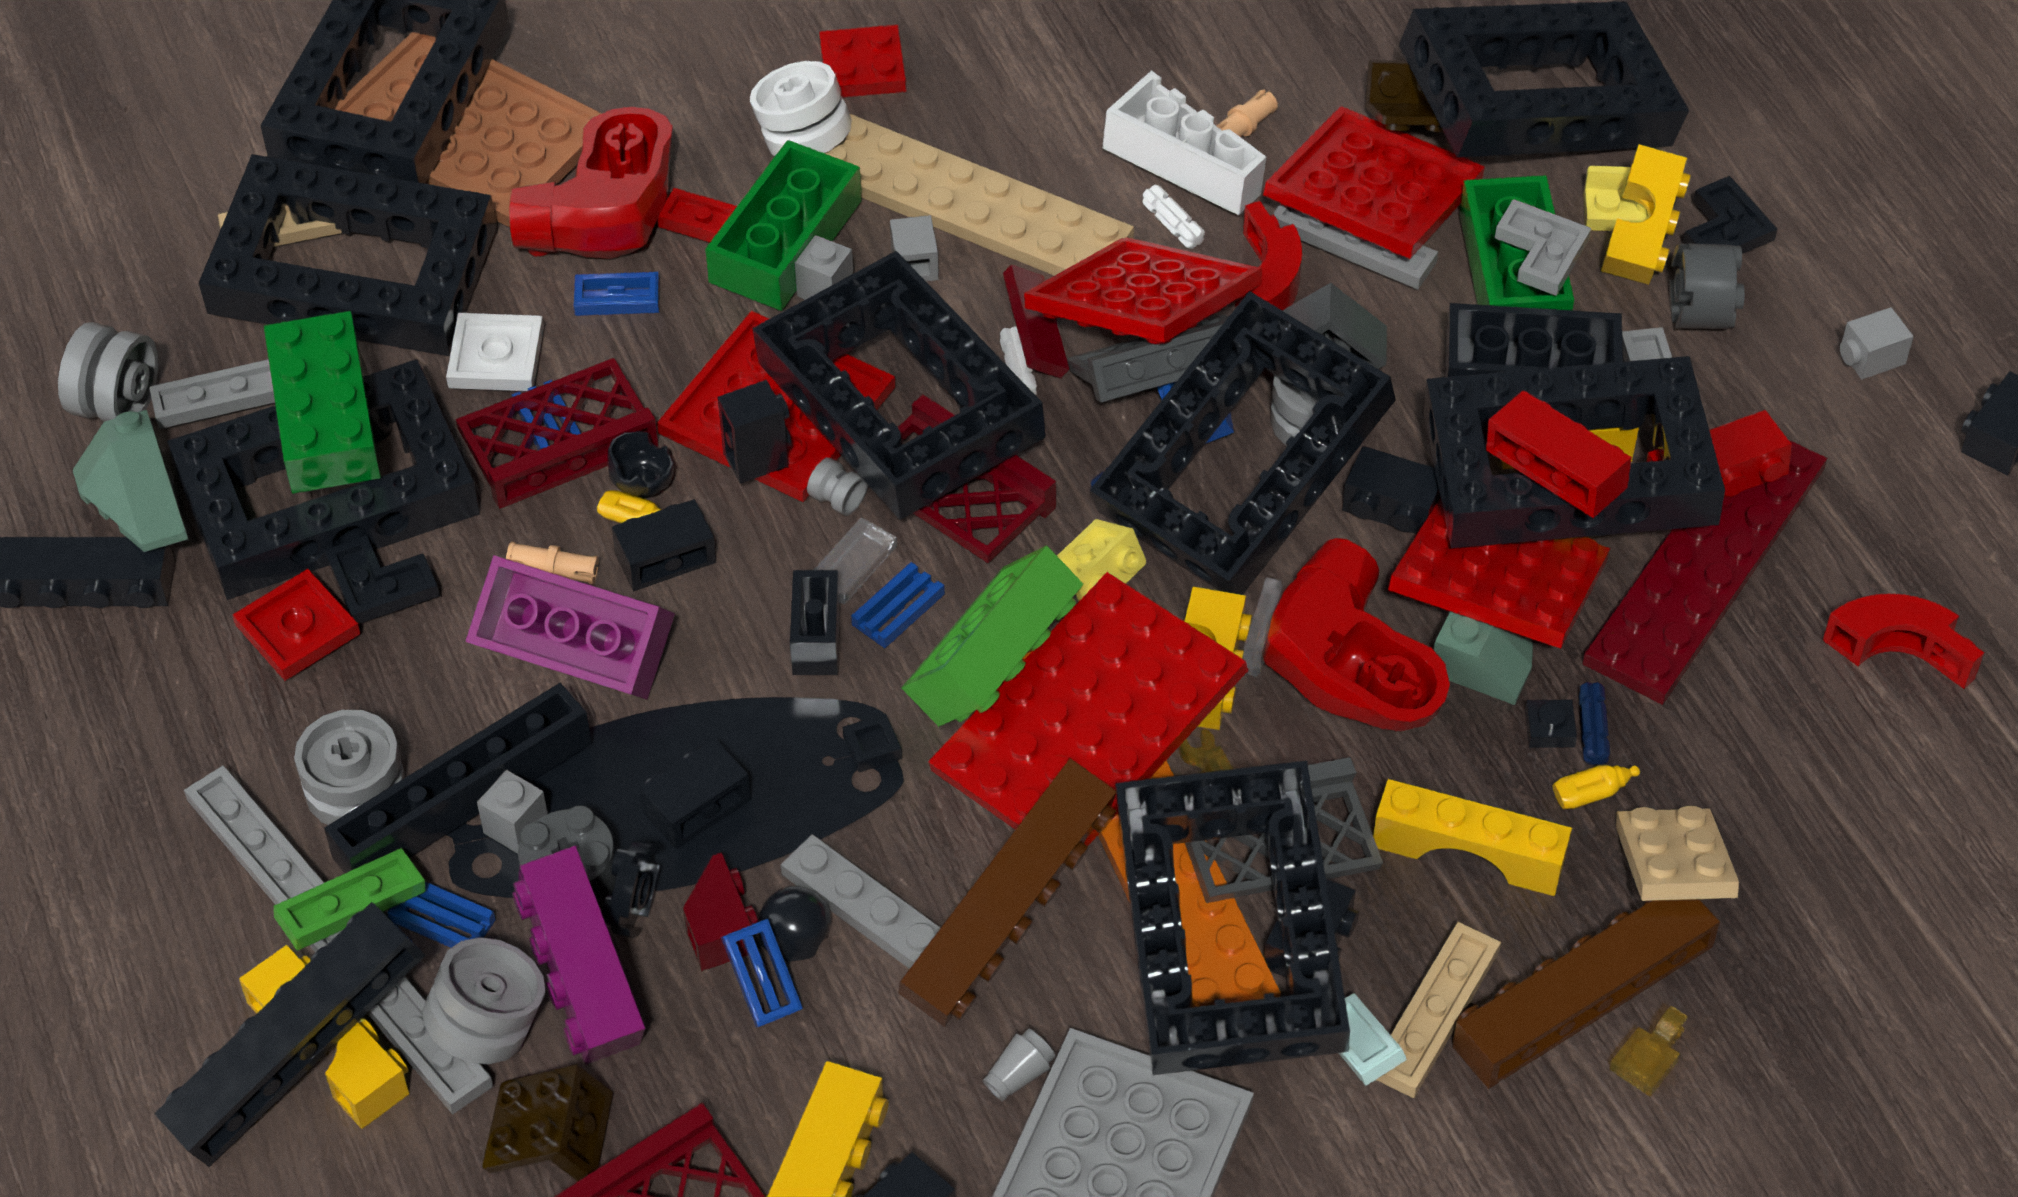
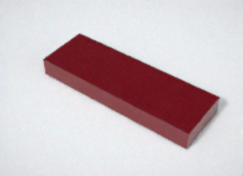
[1003,264,1069,378]

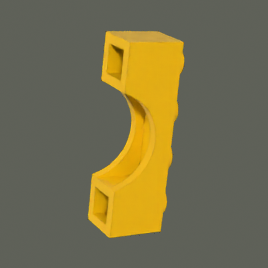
[1373,779,1572,896]
[239,945,409,1129]

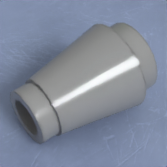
[983,1029,1055,1101]

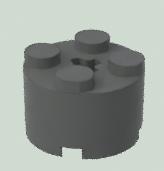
[1669,243,1745,329]
[518,806,617,910]

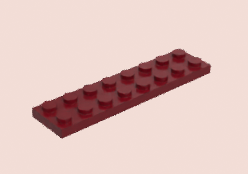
[1582,440,1828,705]

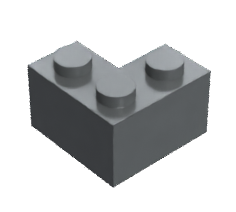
[1282,283,1387,369]

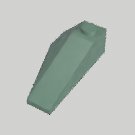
[73,410,188,552]
[1434,611,1533,705]

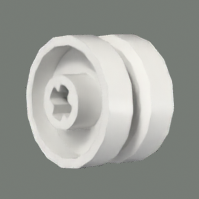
[750,61,852,156]

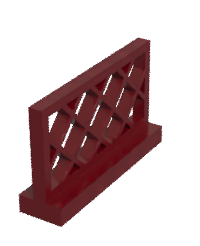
[456,358,658,509]
[855,394,1056,563]
[554,1103,765,1197]

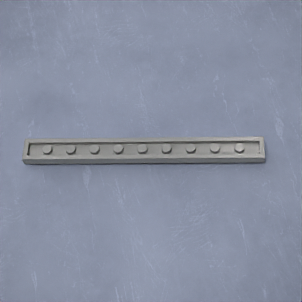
[184,766,493,1115]

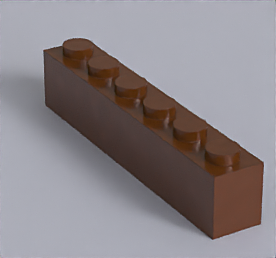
[898,758,1117,1027]
[1452,899,1720,1089]

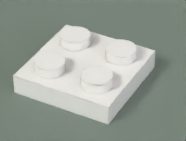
[446,313,544,391]

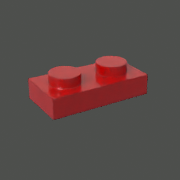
[657,188,737,242]

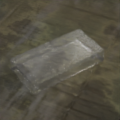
[813,517,897,604]
[1243,577,1283,677]

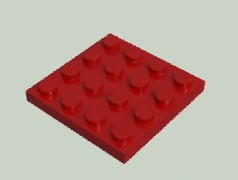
[1263,106,1485,259]
[1024,237,1262,344]
[657,310,895,502]
[1388,497,1611,649]

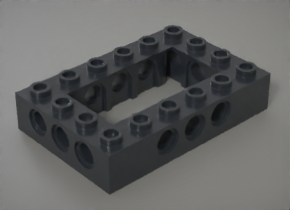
[260,0,509,184]
[1399,1,1690,158]
[198,154,497,356]
[752,251,1046,520]
[1090,291,1396,595]
[1424,356,1725,548]
[167,359,480,600]
[1116,760,1350,1075]

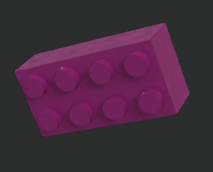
[465,555,675,700]
[512,845,645,1065]

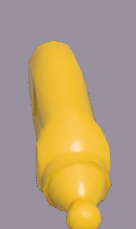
[597,490,662,523]
[1552,765,1640,809]

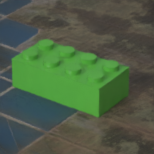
[901,545,1083,727]

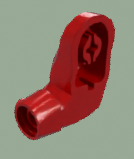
[509,107,673,259]
[1263,538,1450,731]

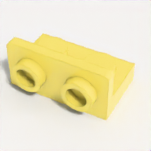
[1583,166,1649,231]
[1057,519,1146,601]

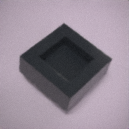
[1525,699,1577,748]
[842,713,902,773]

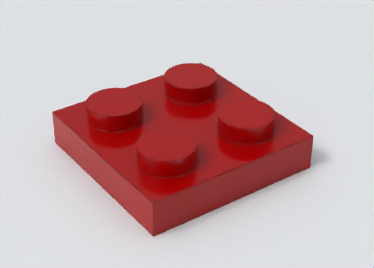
[819,25,906,98]
[232,569,360,681]

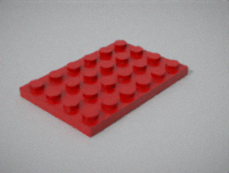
[928,572,1248,846]

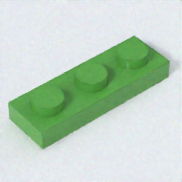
[273,848,425,951]

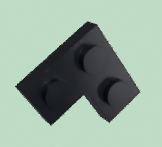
[1683,175,1778,254]
[325,536,440,624]

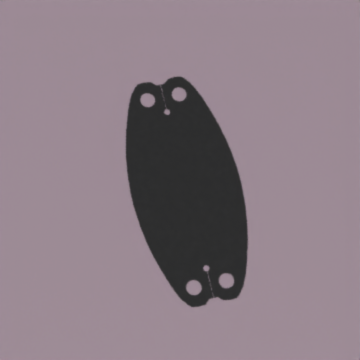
[446,697,904,898]

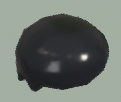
[607,431,675,497]
[758,886,832,962]

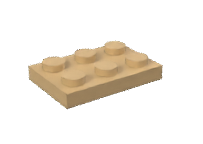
[1616,806,1739,901]

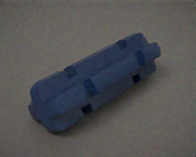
[1579,682,1610,765]

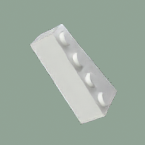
[1103,70,1266,215]

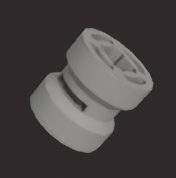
[807,458,868,516]

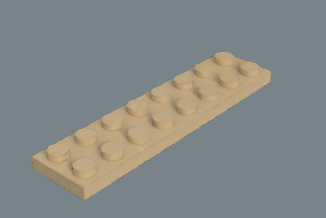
[825,114,1134,276]

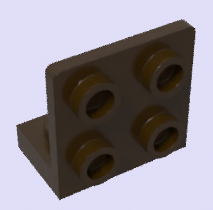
[1365,60,1444,132]
[482,1064,613,1181]

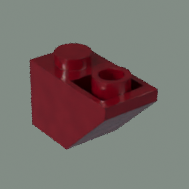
[683,853,760,971]

